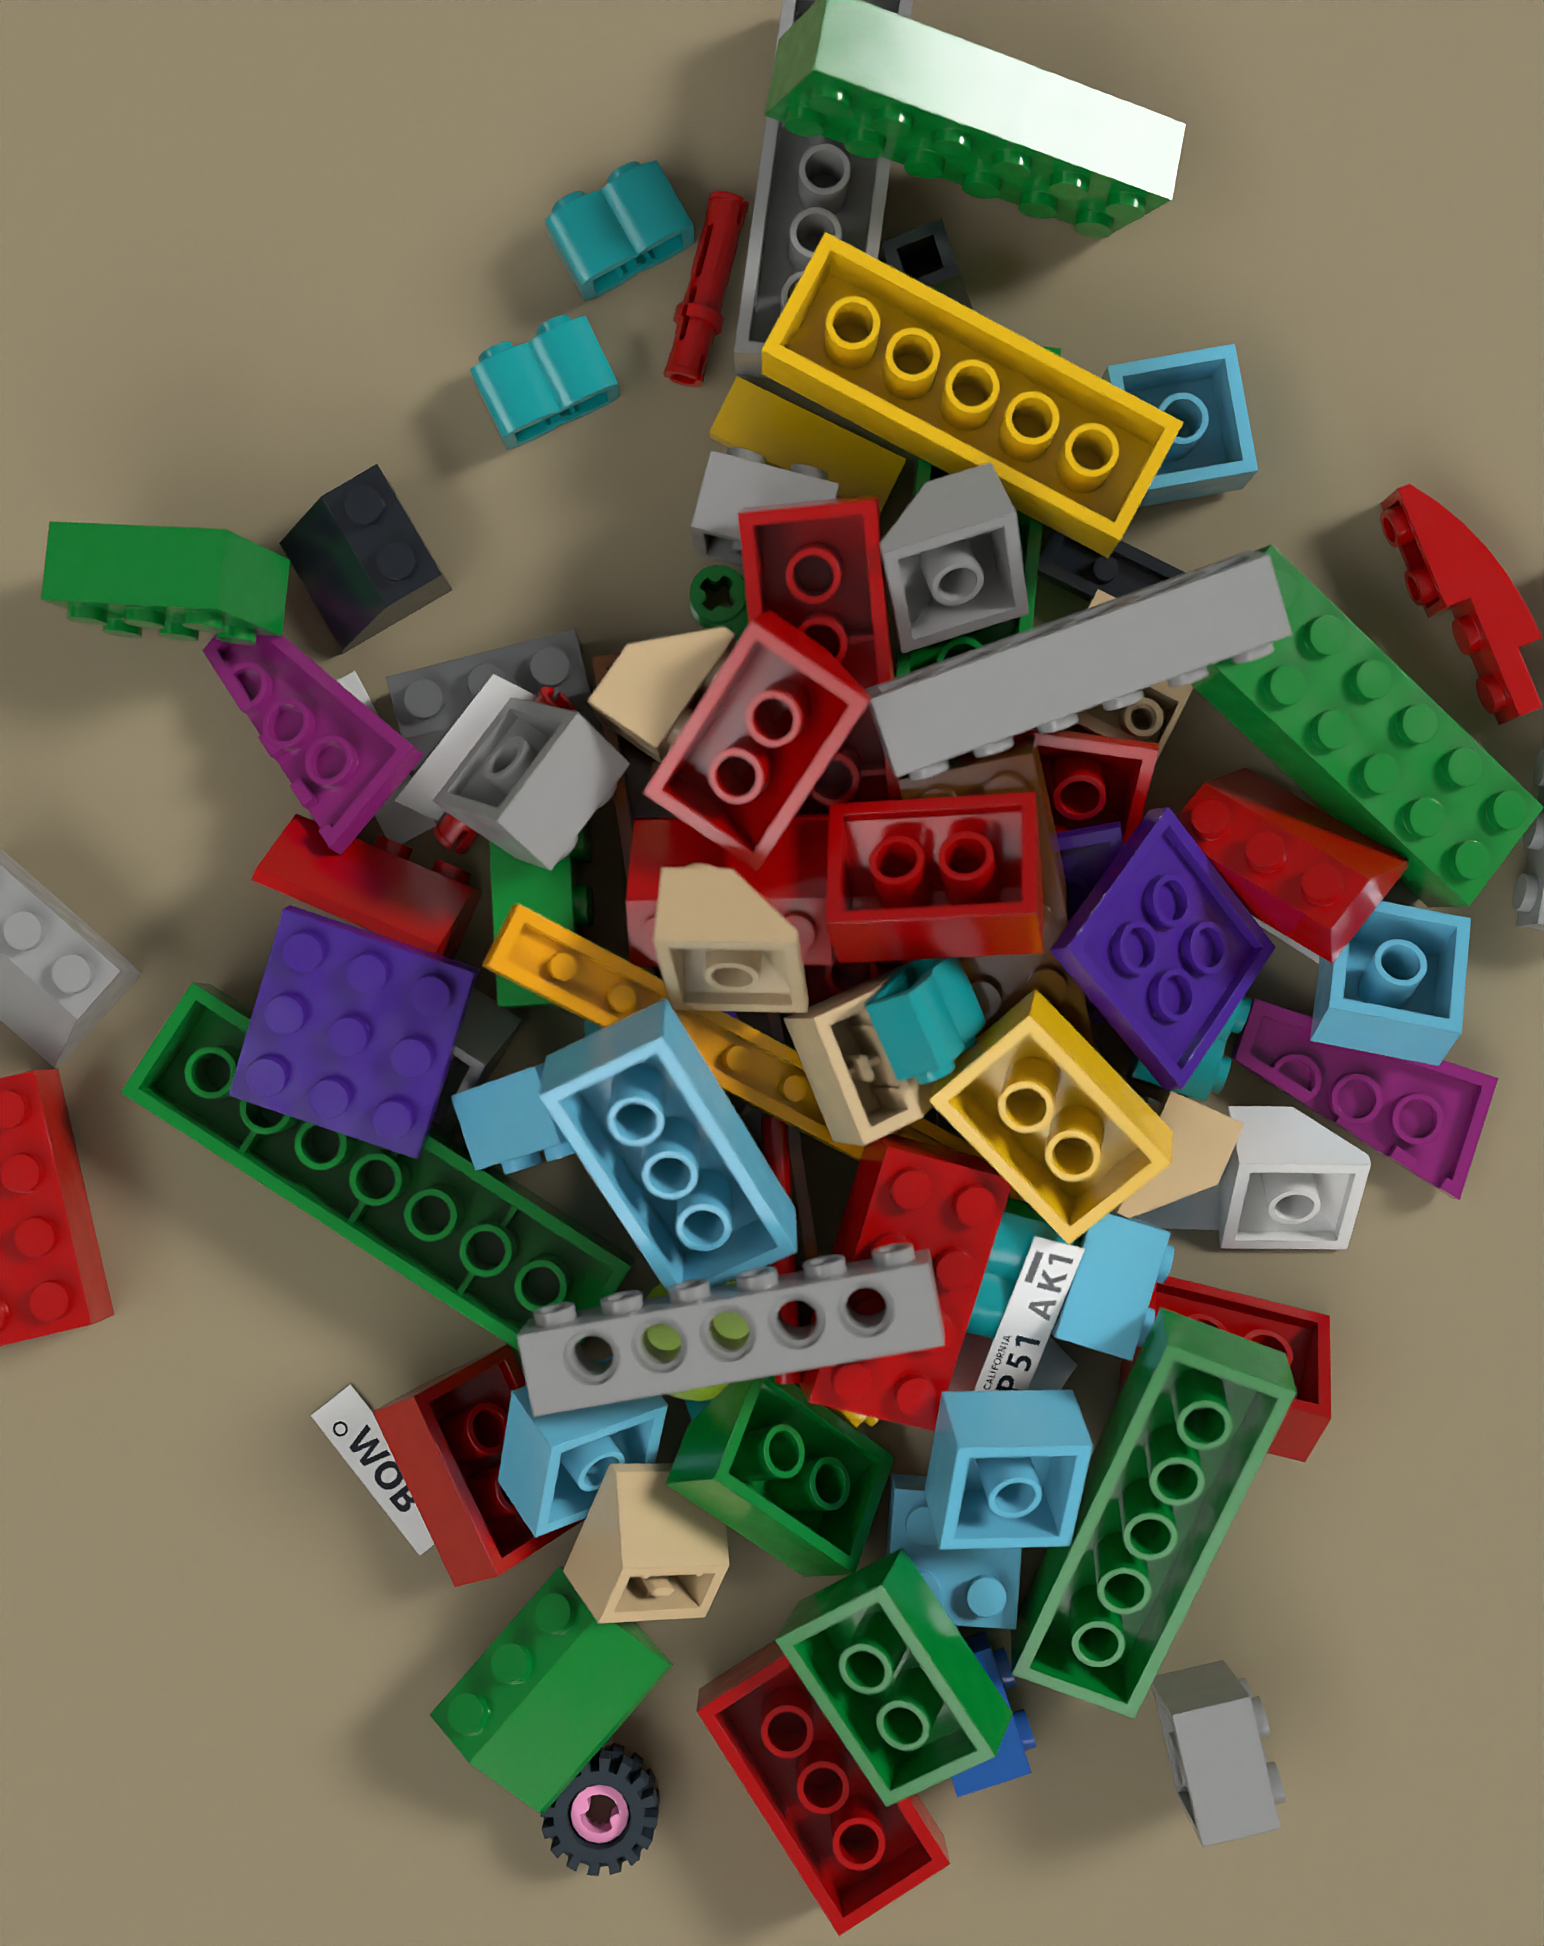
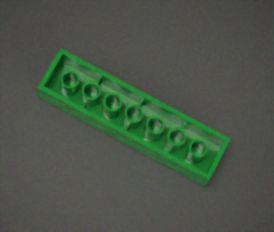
[120,982,636,1351]

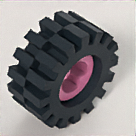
[540,1743,660,1876]

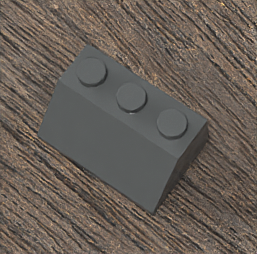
[386,629,605,774]

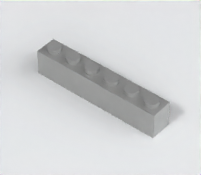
[864,550,1292,781]

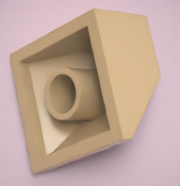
[653,864,808,1013]

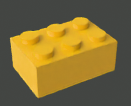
[929,988,1173,1244]

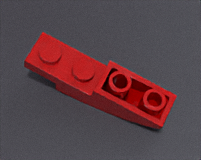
[1380,484,1543,725]

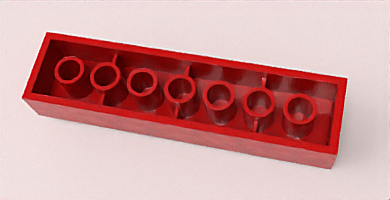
[738,494,911,1016]

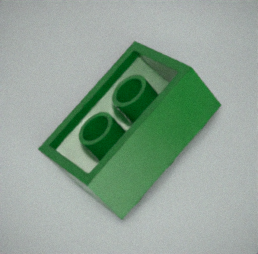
[665,1375,895,1577]
[429,1566,674,1813]

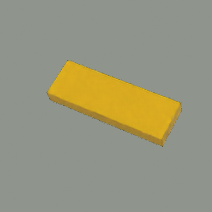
[709,376,907,515]

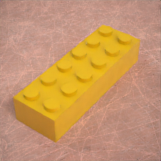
[761,232,1183,558]

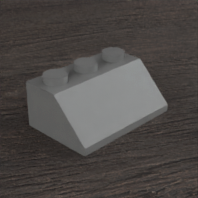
[0,849,142,1068]

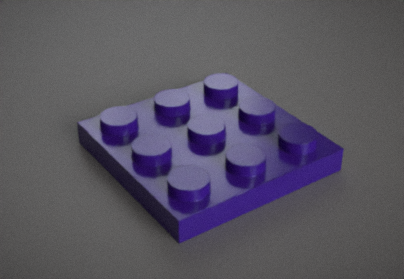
[1050,807,1276,1090]
[229,905,479,1159]

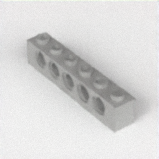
[517,1243,944,1416]

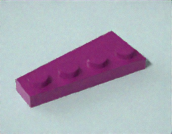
[202,633,424,855]
[1230,999,1498,1200]

